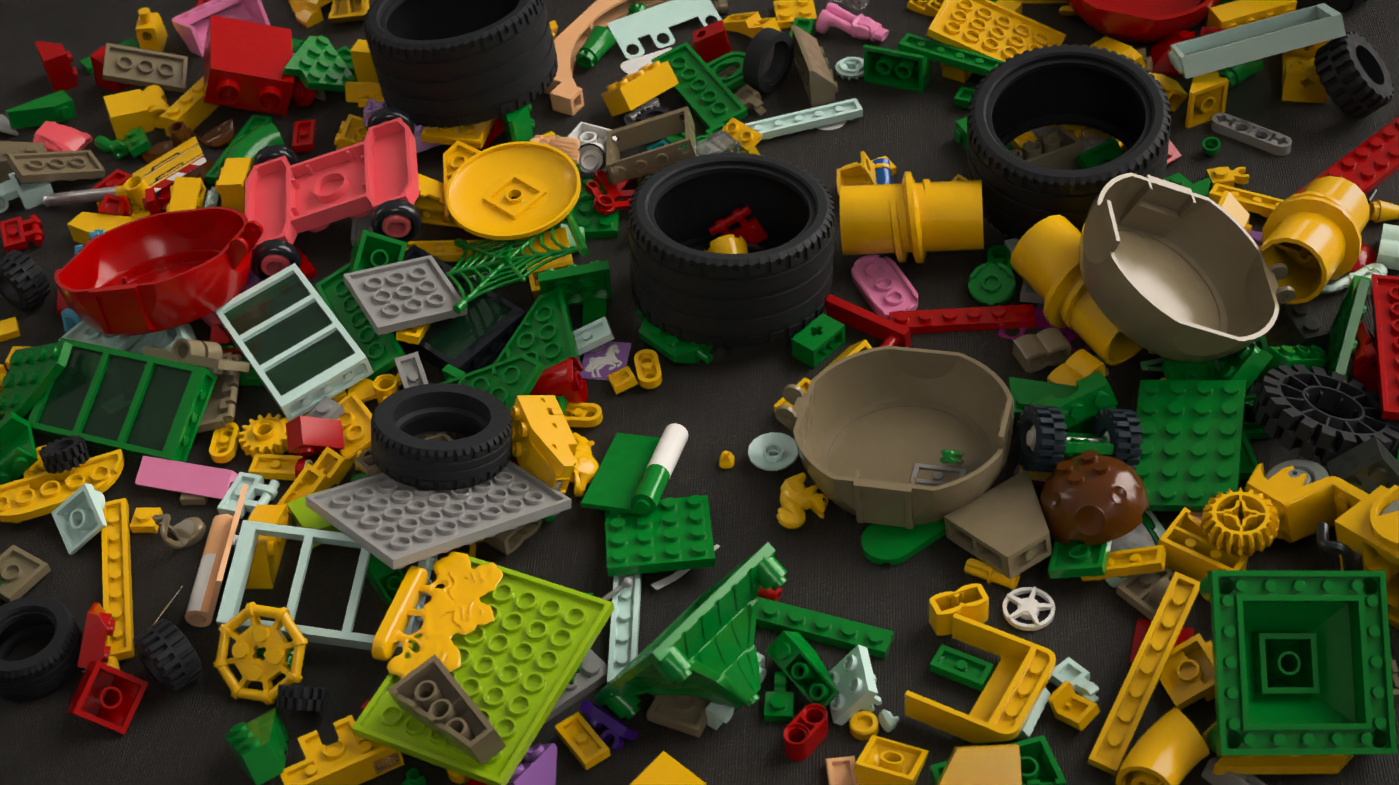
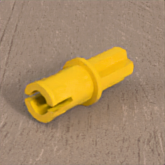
[964,558,1020,590]

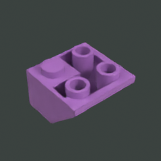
[507,743,557,785]

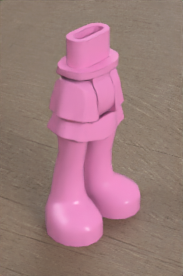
[816,2,889,42]

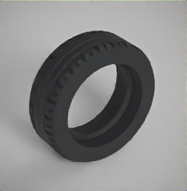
[371,383,512,490]

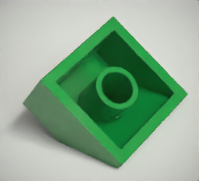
[501,102,536,142]

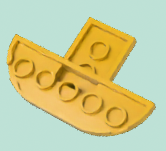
[0,445,125,523]

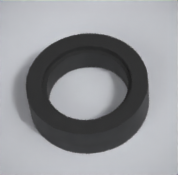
[743,27,794,93]

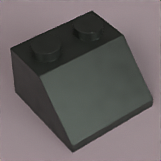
[1264,302,1329,354]

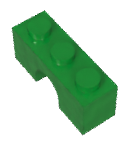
[1029,370,1118,428]

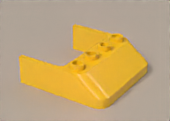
[905,613,1056,744]

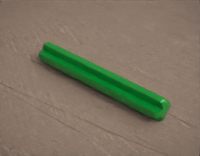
[940,449,965,465]

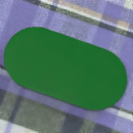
[861,519,946,566]

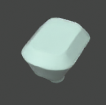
[878,709,899,733]

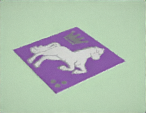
[580,341,631,380]

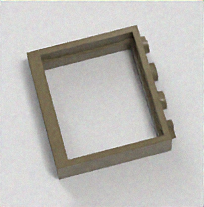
[606,106,697,185]

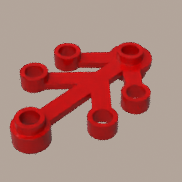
[585,170,637,215]

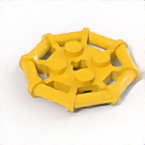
[213,602,309,705]

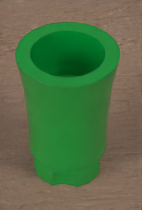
[576,26,616,69]
[1219,58,1263,89]

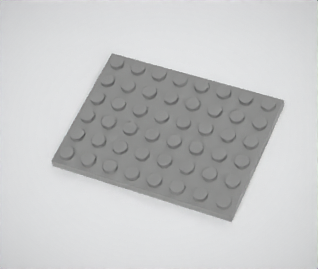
[305,460,571,570]

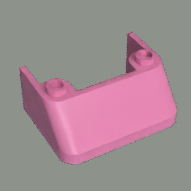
[172,0,270,57]

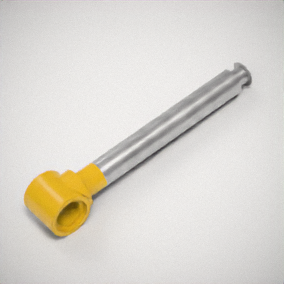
[43,175,150,207]

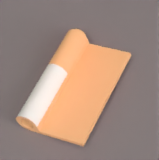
[185,484,248,627]

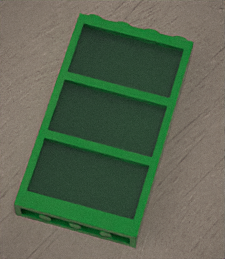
[28,338,218,463]

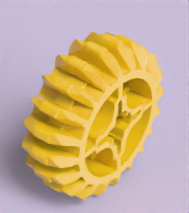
[1201,488,1279,557]

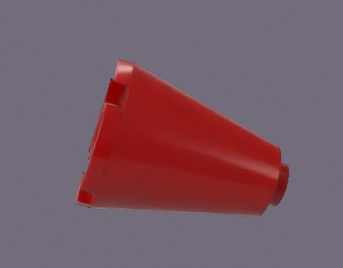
[529,357,588,404]

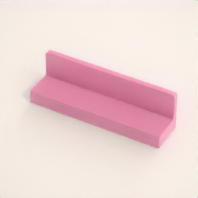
[135,456,238,500]

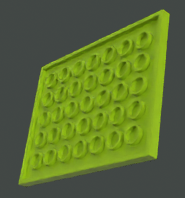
[352,556,614,785]

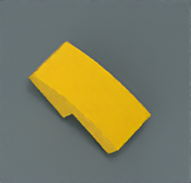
[907,0,945,17]

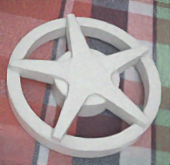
[1002,587,1055,631]

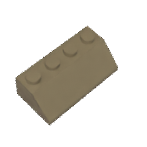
[791,25,839,106]

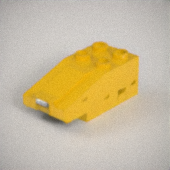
[510,395,577,495]

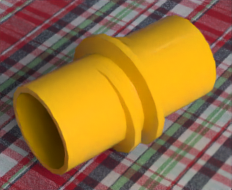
[840,171,984,264]
[1260,176,1370,304]
[1010,215,1143,365]

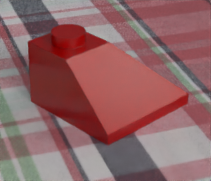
[1150,30,1196,77]

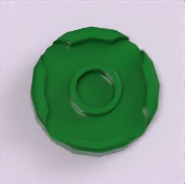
[968,262,1016,307]

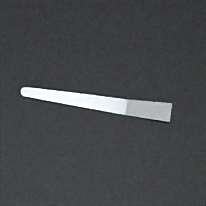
[651,545,720,590]

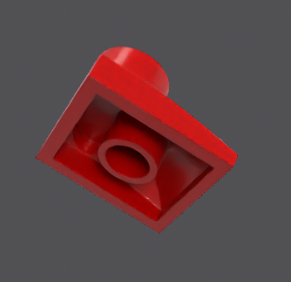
[77,602,116,668]

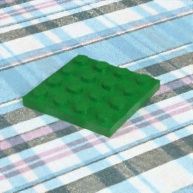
[605,495,716,577]

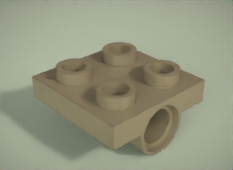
[1116,566,1175,621]

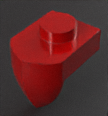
[98,194,132,217]

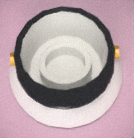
[578,142,607,178]

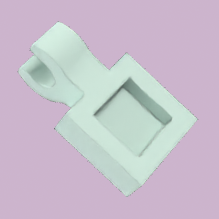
[1049,657,1099,703]

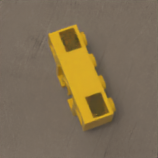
[280,715,405,785]

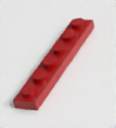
[889,304,1036,334]

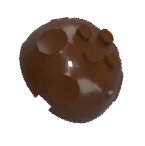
[1039,450,1149,546]

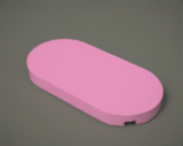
[851,254,918,319]

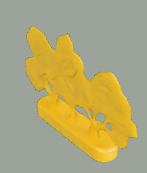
[372,551,503,680]

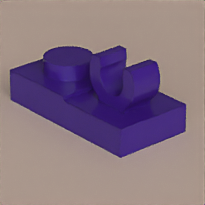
[579,699,639,751]

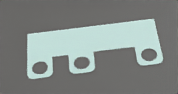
[607,0,722,59]

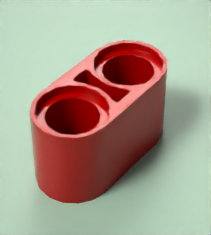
[783,704,828,762]

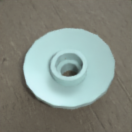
[748,432,798,471]

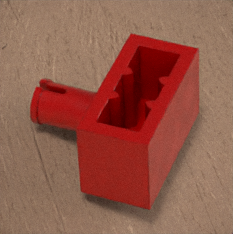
[286,416,345,456]

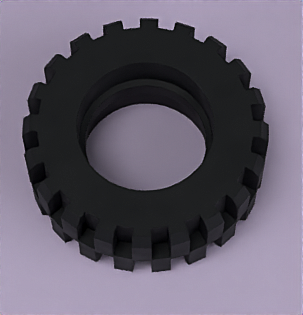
[1314,31,1394,119]

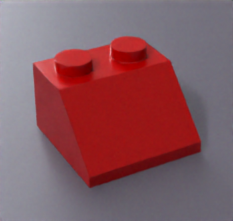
[35,41,79,92]
[66,661,148,735]

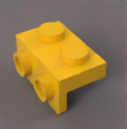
[719,118,762,155]

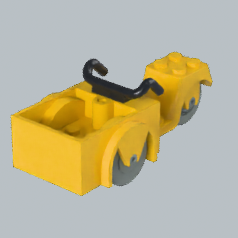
[1244,459,1399,630]

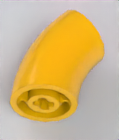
[1116,707,1210,785]

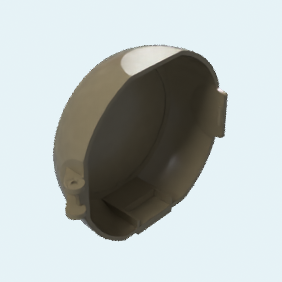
[1079,173,1296,363]
[775,346,1014,529]

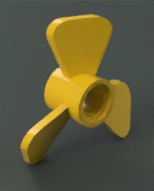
[347,373,402,404]

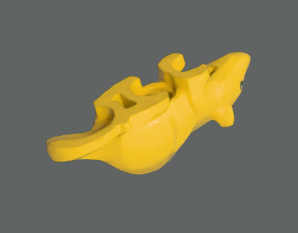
[569,432,599,497]

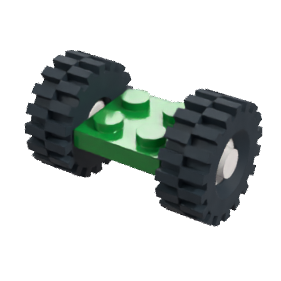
[1015,405,1143,472]

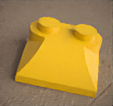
[854,735,929,785]

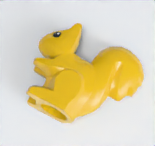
[776,472,828,529]

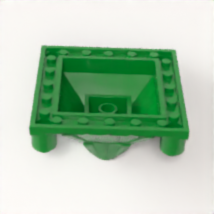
[594,542,787,720]
[1199,570,1397,756]

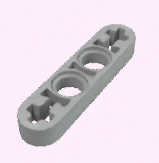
[1211,113,1292,156]

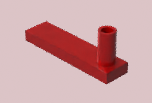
[825,294,912,347]

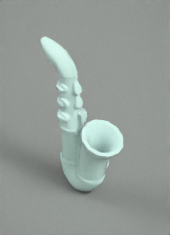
[1321,263,1388,295]

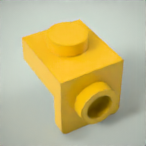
[1048,681,1100,731]

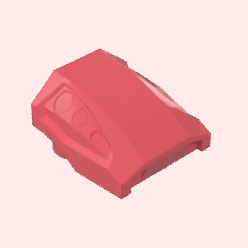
[33,121,93,152]

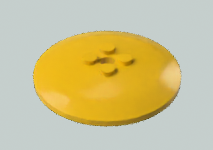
[446,141,581,240]

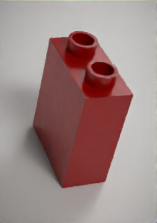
[204,15,294,116]

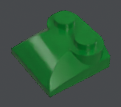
[1218,343,1273,391]

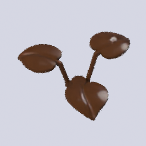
[141,118,235,182]

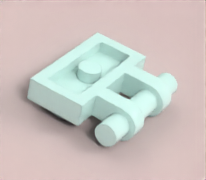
[217,472,280,519]

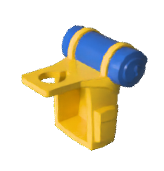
[836,151,892,197]

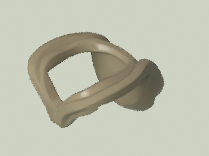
[152,513,206,549]

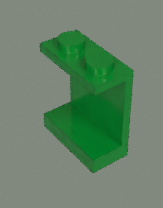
[0,412,38,485]

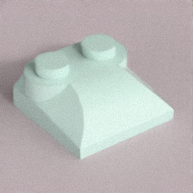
[51,483,107,555]

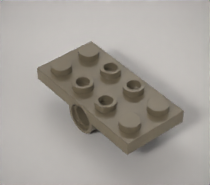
[142,338,250,376]

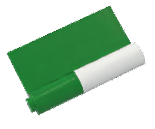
[581,423,689,515]

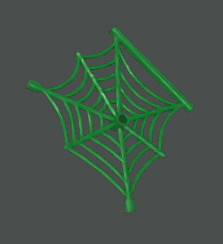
[445,211,589,314]

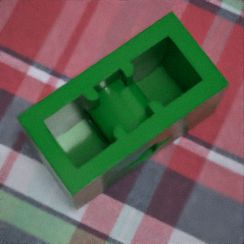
[791,313,845,369]

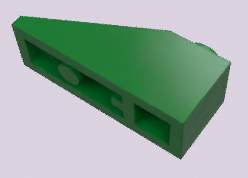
[6,90,77,129]

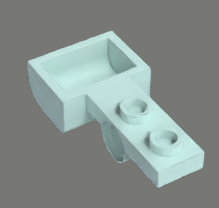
[0,172,54,213]

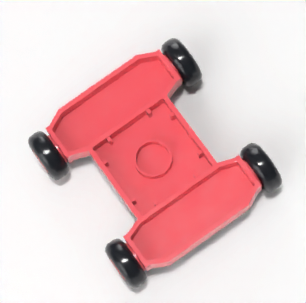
[245,106,422,281]

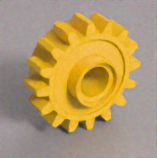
[238,413,289,459]

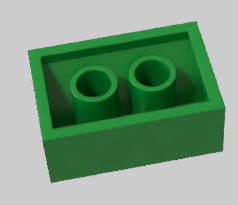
[863,45,931,93]

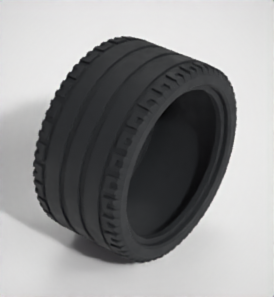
[363,0,558,128]
[967,44,1171,240]
[628,152,835,348]

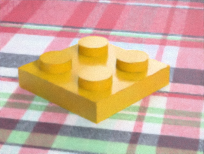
[773,0,817,29]

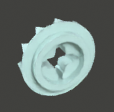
[835,57,864,80]
[203,186,219,208]

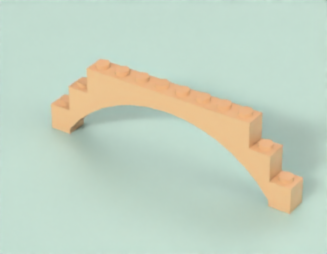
[544,0,671,116]

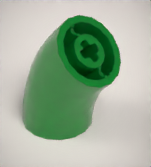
[219,122,285,171]

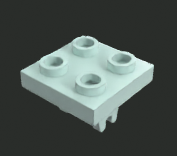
[828,645,882,726]

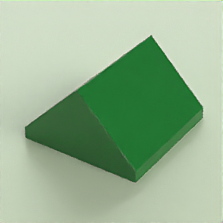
[350,230,407,273]

